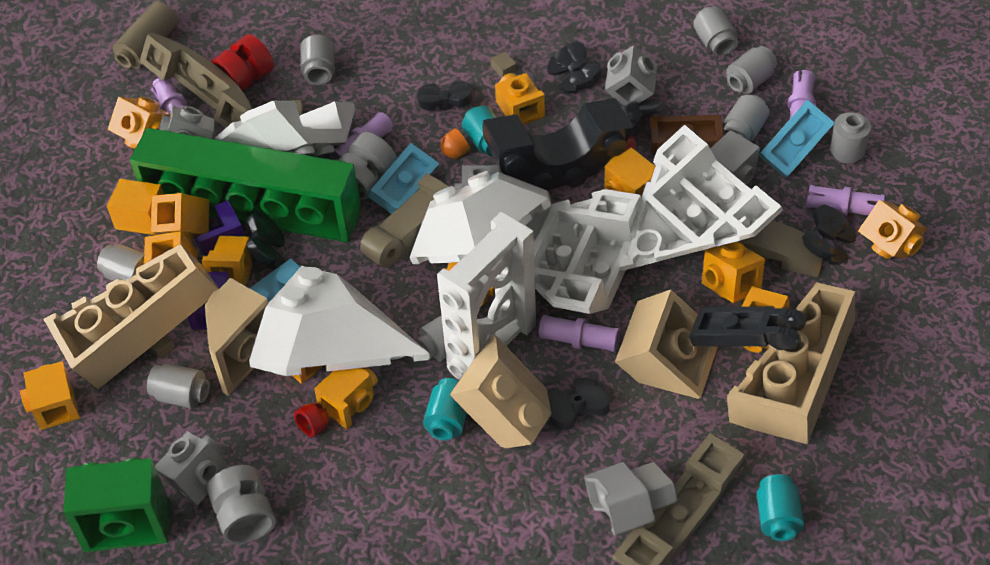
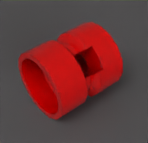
[211,34,274,92]

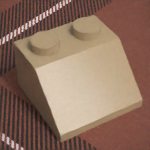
[205,278,268,396]
[615,290,718,399]
[450,335,552,448]

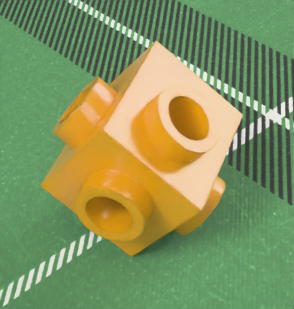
[108,97,170,148]
[858,200,928,260]
[702,241,765,303]

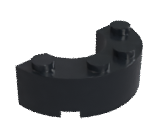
[483,98,634,191]

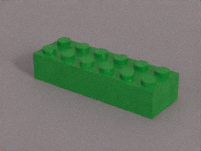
[129,128,361,243]

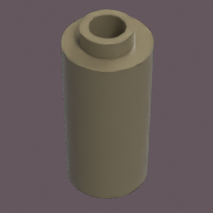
[113,1,179,69]

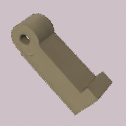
[360,173,449,268]

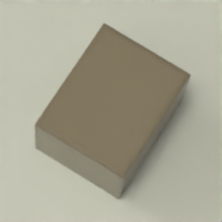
[491,51,517,77]
[148,335,175,359]

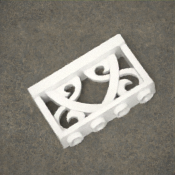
[437,211,536,380]

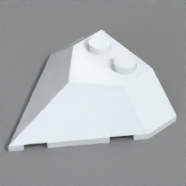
[215,101,355,158]
[619,125,783,271]
[410,171,551,264]
[525,189,641,314]
[249,266,430,376]

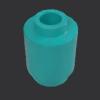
[462,105,498,157]
[423,378,467,440]
[756,474,804,541]

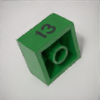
[63,458,169,552]

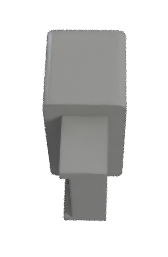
[584,462,677,536]

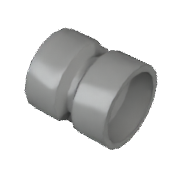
[338,131,397,200]
[206,465,276,545]

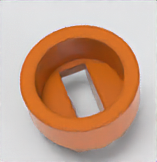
[440,128,471,159]

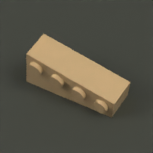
[44,244,219,389]
[727,282,855,444]

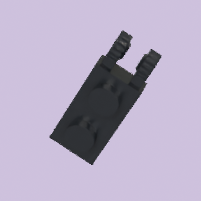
[689,306,807,350]

